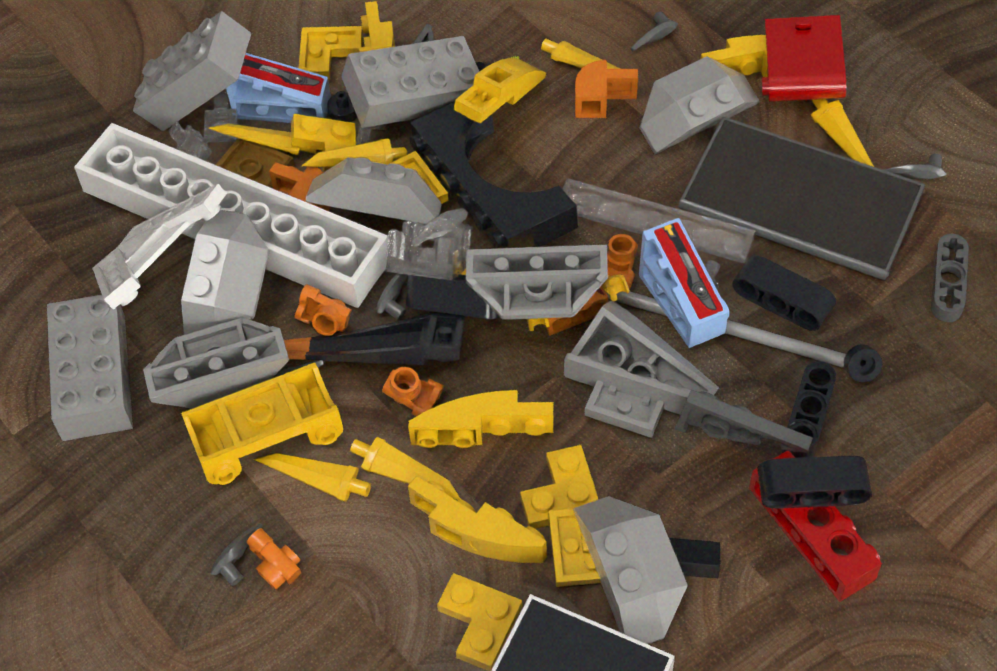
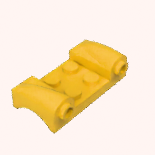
[181,363,343,485]

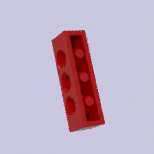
[749,451,882,602]

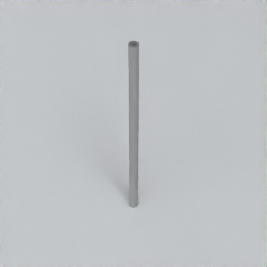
[606,292,846,367]

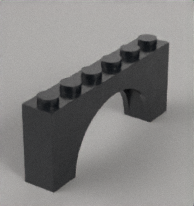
[409,102,578,249]

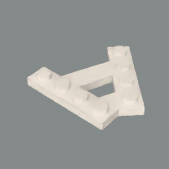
[92,184,227,310]

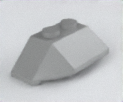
[639,56,760,154]
[306,157,442,226]
[181,210,269,335]
[466,245,608,320]
[143,318,289,409]
[573,496,688,644]

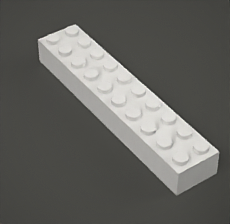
[74,123,391,308]

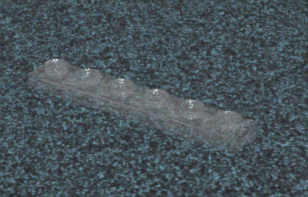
[562,178,755,264]

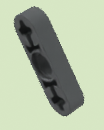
[931,234,969,322]

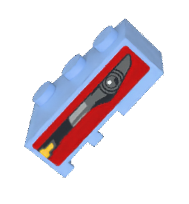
[226,53,331,123]
[639,218,729,348]

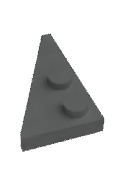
[675,389,813,453]

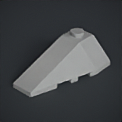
[571,301,719,395]

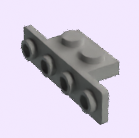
[564,353,691,438]

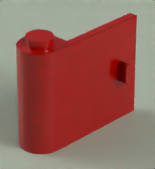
[761,15,846,102]

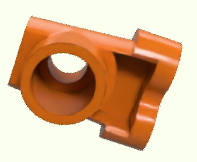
[607,234,638,290]
[294,284,352,336]
[382,367,444,416]
[246,528,301,590]

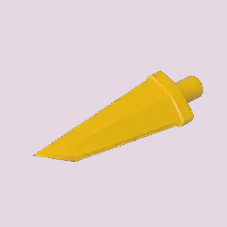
[541,39,620,69]
[811,99,874,167]
[208,124,317,155]
[302,138,407,168]
[350,437,461,500]
[253,453,371,502]

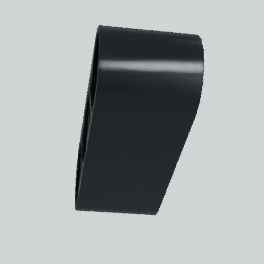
[732,255,836,331]
[406,269,500,319]
[782,361,836,458]
[757,456,872,508]

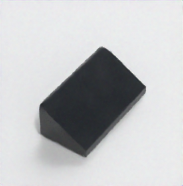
[668,537,721,578]

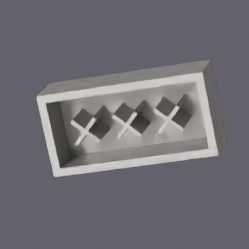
[133,11,251,131]
[341,36,480,128]
[47,295,133,441]

